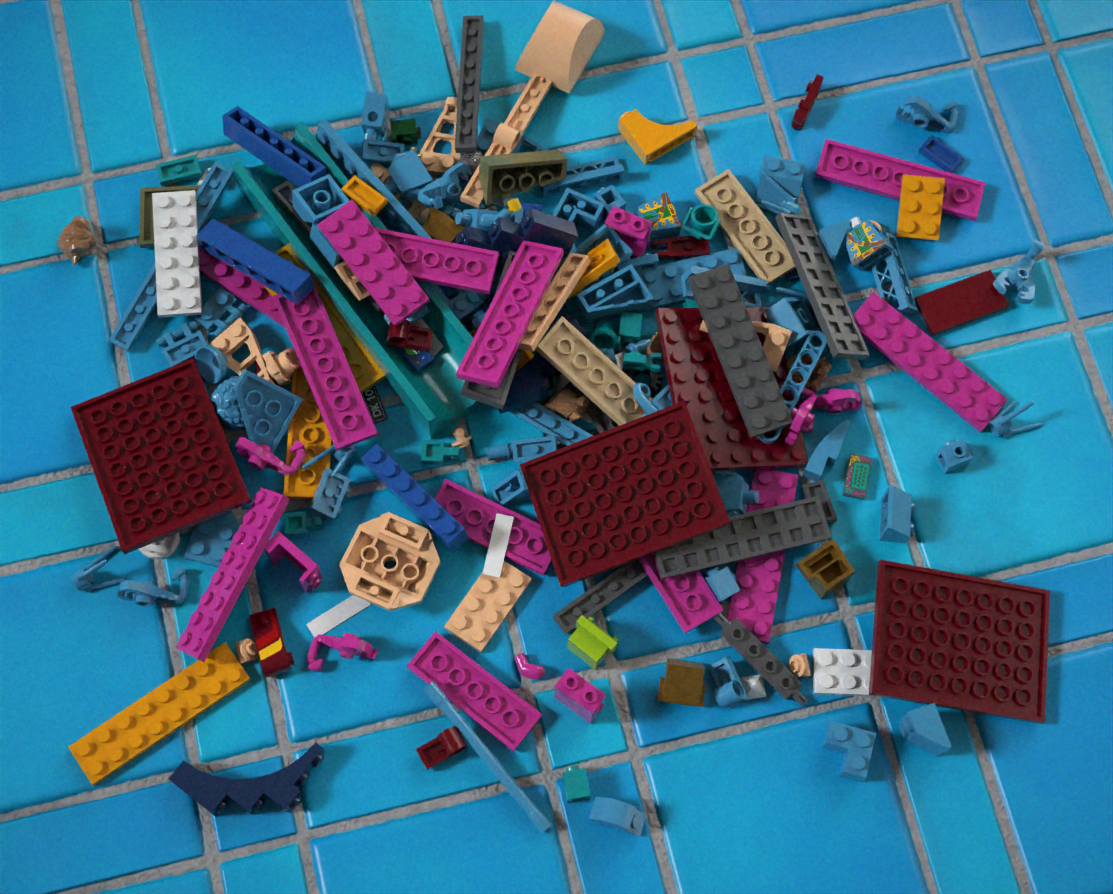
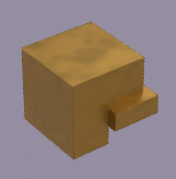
[422,206,464,243]
[796,539,855,599]
[657,658,706,707]

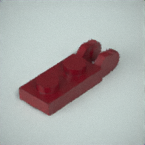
[791,74,824,131]
[650,234,710,261]

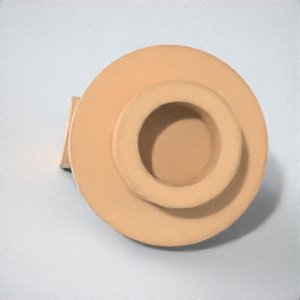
[451,428,472,448]
[236,639,258,665]
[788,654,811,678]

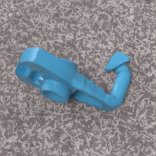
[895,96,959,133]
[418,162,472,209]
[993,240,1045,304]
[117,567,190,607]

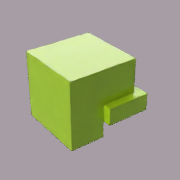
[567,615,618,670]

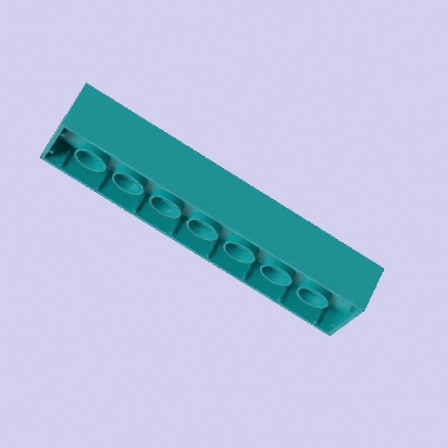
[232,122,484,439]

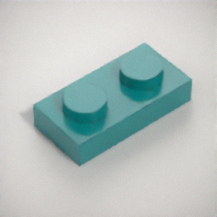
[156,155,202,186]

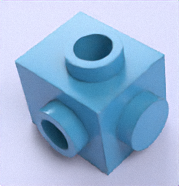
[935,439,973,474]
[704,567,740,602]

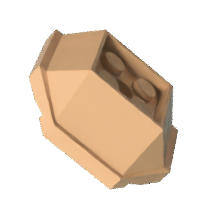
[339,512,440,612]

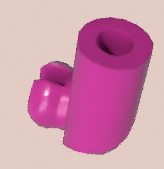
[514,653,545,680]

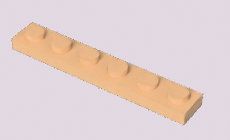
[518,253,591,352]

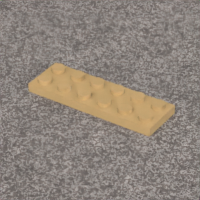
[694,169,796,286]
[535,316,653,426]

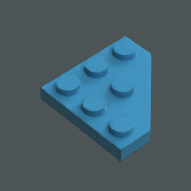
[234,369,303,453]
[184,511,240,568]

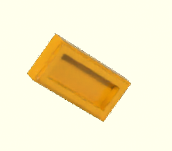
[341,175,388,217]

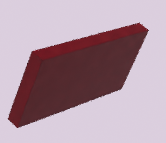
[914,269,1009,336]

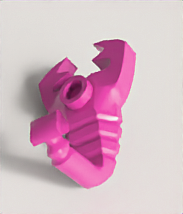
[782,387,818,446]
[797,389,862,433]
[235,437,306,476]
[307,633,378,672]

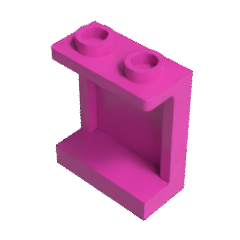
[605,206,652,258]
[264,531,323,593]
[554,668,605,724]

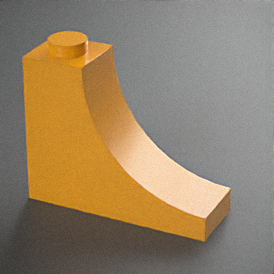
[618,109,697,165]

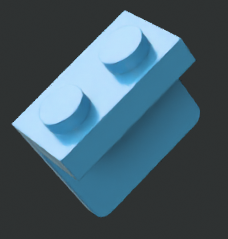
[576,224,633,279]

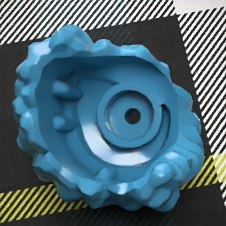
[211,376,246,430]

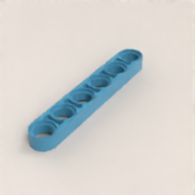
[759,331,827,444]

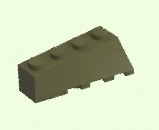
[479,149,567,205]

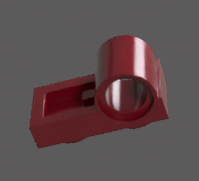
[387,319,433,352]
[416,726,468,771]

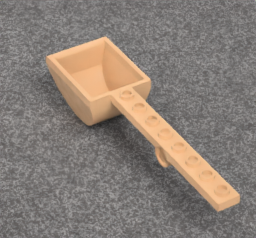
[460,1,605,209]

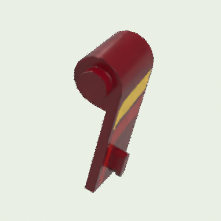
[249,608,295,678]

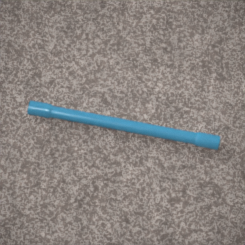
[424,681,553,833]

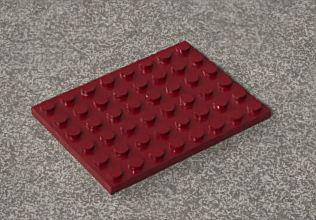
[655,307,808,471]
[71,358,252,555]
[519,401,731,588]
[869,560,1050,724]

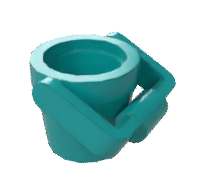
[682,204,721,241]
[587,320,621,354]

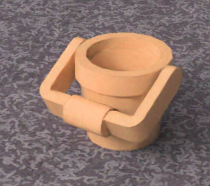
[262,348,301,385]

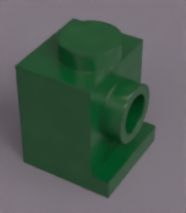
[391,119,421,146]

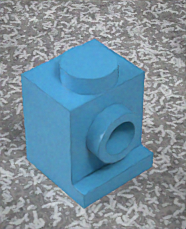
[595,185,626,219]

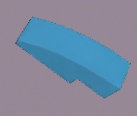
[802,420,850,481]

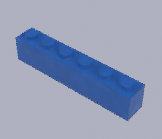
[222,106,326,187]
[196,219,314,305]
[361,444,469,553]

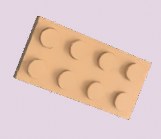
[444,561,532,653]

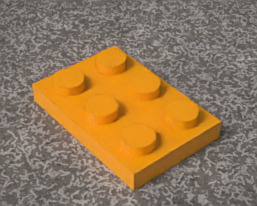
[896,174,945,241]
[568,238,620,299]

